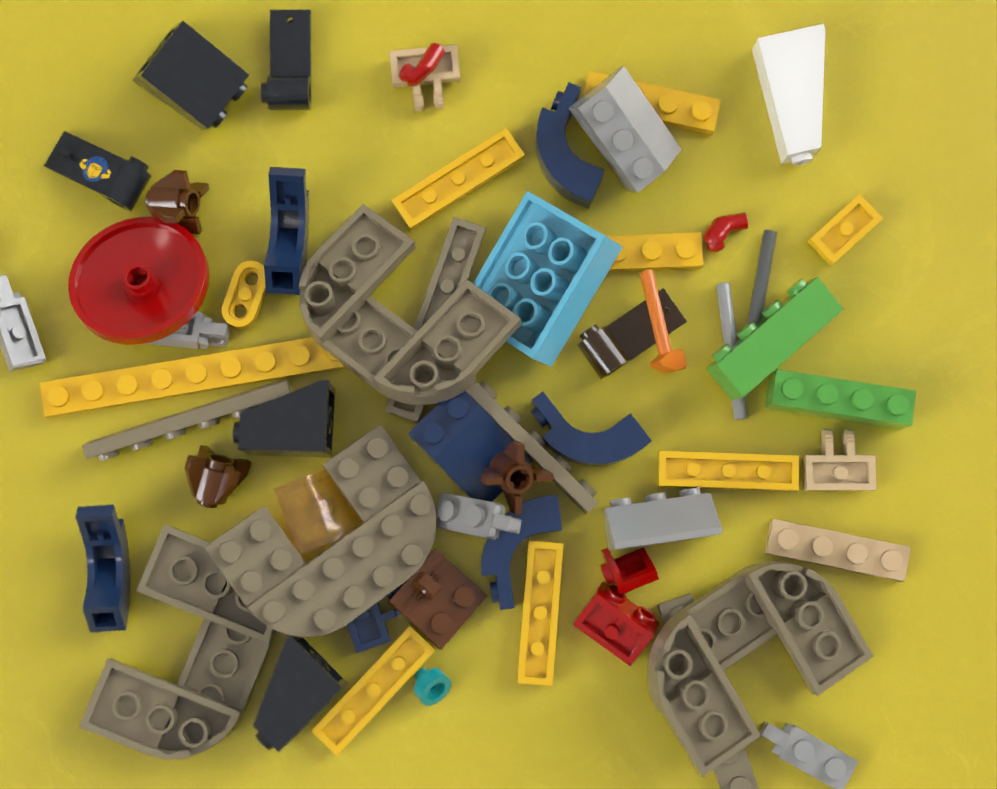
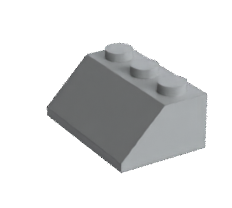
[569,66,682,193]
[603,488,723,551]

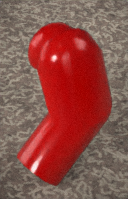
[399,43,445,87]
[704,212,748,252]

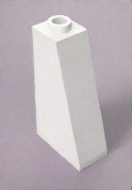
[752,24,825,166]

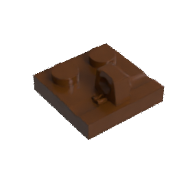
[387,548,487,650]

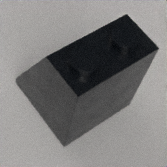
[132,21,249,130]
[233,380,335,458]
[253,635,348,753]

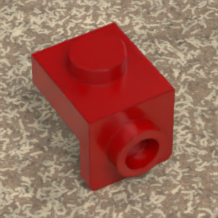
[600,547,659,595]

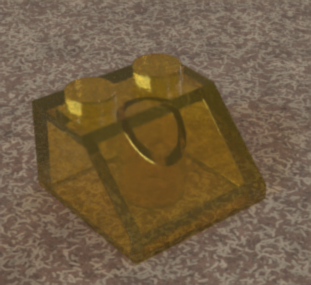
[274,470,362,556]

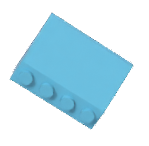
[473,191,623,367]

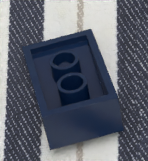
[408,391,532,502]

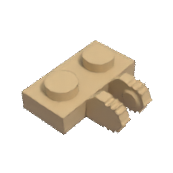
[389,45,461,111]
[803,428,876,491]

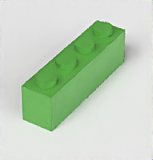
[706,277,844,400]
[764,369,916,430]

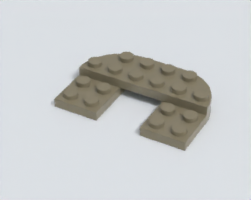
[299,204,521,405]
[204,424,436,637]
[79,524,276,759]
[647,561,873,777]

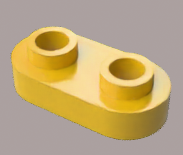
[221,260,266,329]

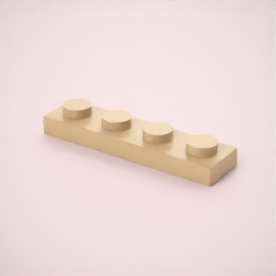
[765,519,911,582]

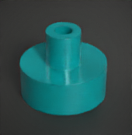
[414,668,451,706]

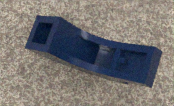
[536,82,605,209]
[264,167,309,295]
[530,392,652,466]
[481,495,562,610]
[75,504,130,633]

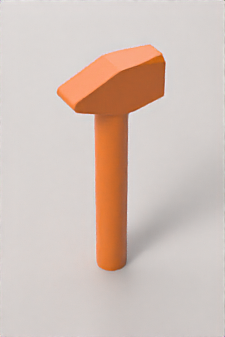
[639,269,687,373]

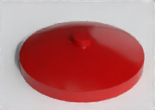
[68,217,209,345]

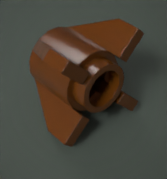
[145,170,210,234]
[481,441,553,514]
[184,445,252,508]

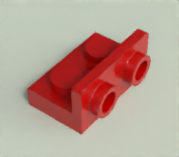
[573,582,659,666]

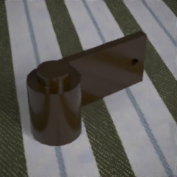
[578,288,687,380]

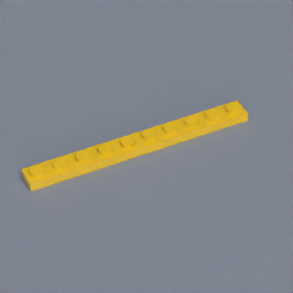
[40,337,347,418]

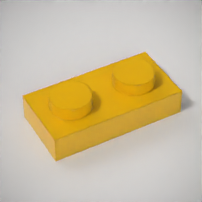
[807,194,883,266]

